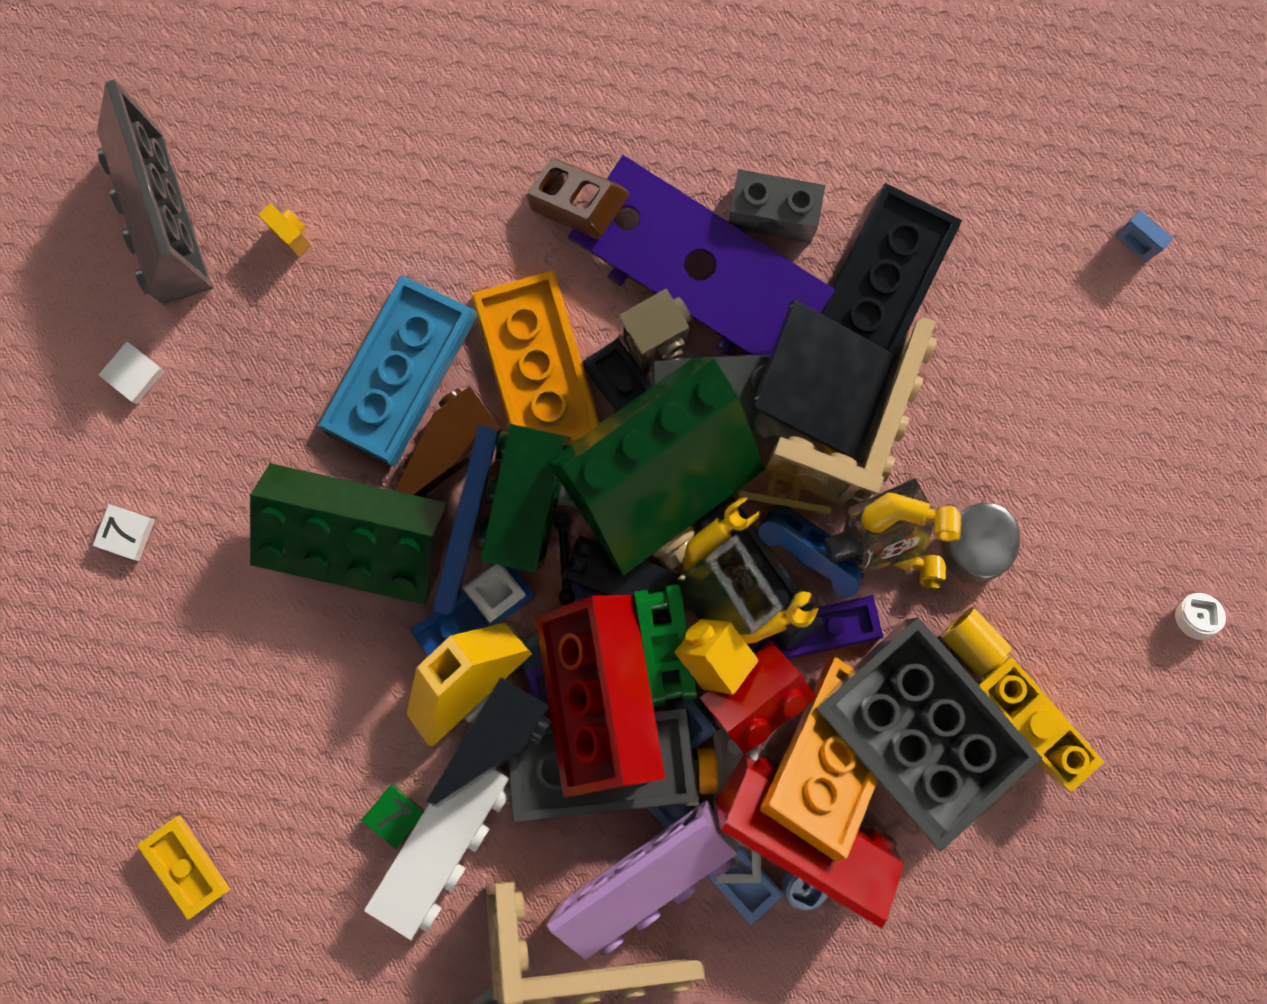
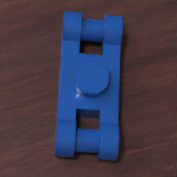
[758,504,867,598]

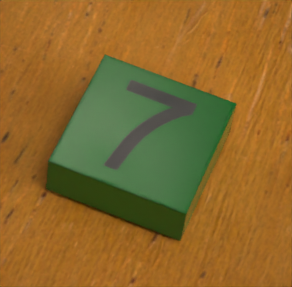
[361,783,425,849]

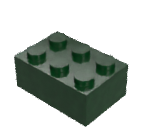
[476,424,571,573]

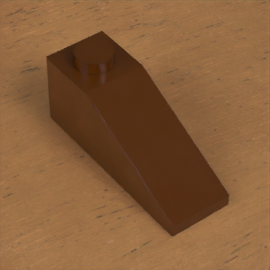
[395,386,504,497]

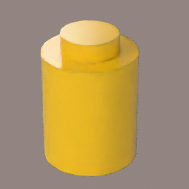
[940,607,1012,677]

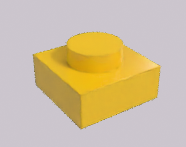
[258,203,311,257]

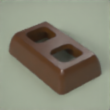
[528,158,629,239]

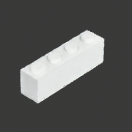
[364,767,511,940]

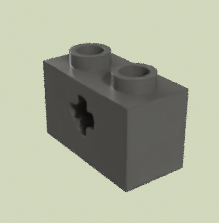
[728,169,825,243]

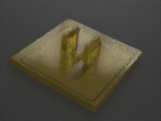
[734,474,832,514]

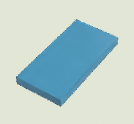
[317,275,478,467]

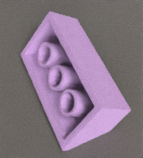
[547,799,738,960]

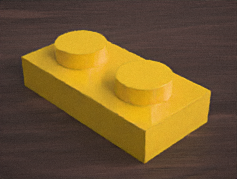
[137,816,231,920]

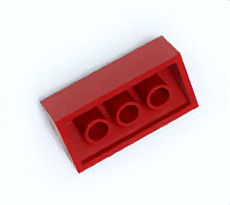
[535,595,665,798]
[715,755,904,929]

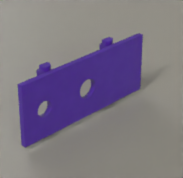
[568,155,835,356]

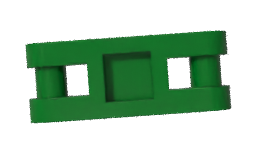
[633,584,697,707]

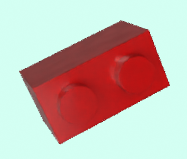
[700,641,816,755]

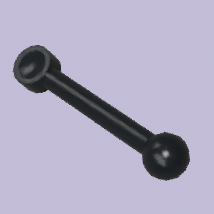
[554,514,576,606]

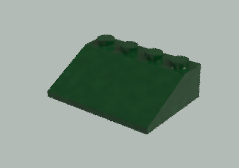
[547,357,765,575]

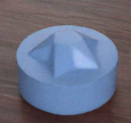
[782,871,828,910]

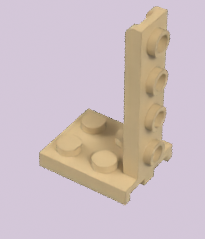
[761,318,937,512]
[485,882,705,1004]

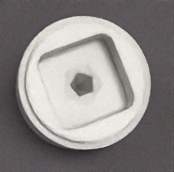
[1175,593,1226,640]

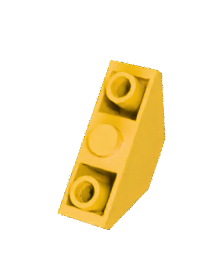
[407,622,532,747]
[978,657,1104,793]

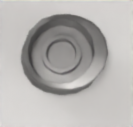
[943,502,1020,584]

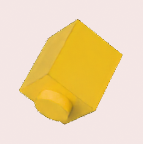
[675,619,759,695]

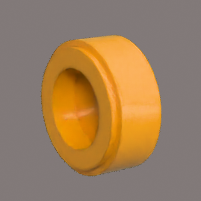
[696,748,718,794]

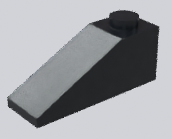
[426,677,552,807]

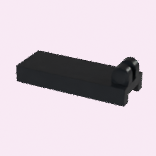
[562,535,692,621]

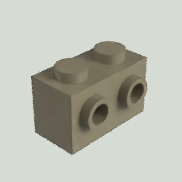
[619,288,692,371]

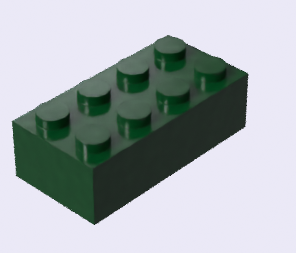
[250,463,447,605]

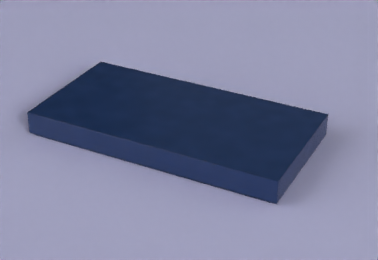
[433,425,498,615]

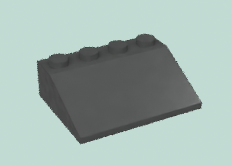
[97,79,213,305]
[816,617,1042,852]

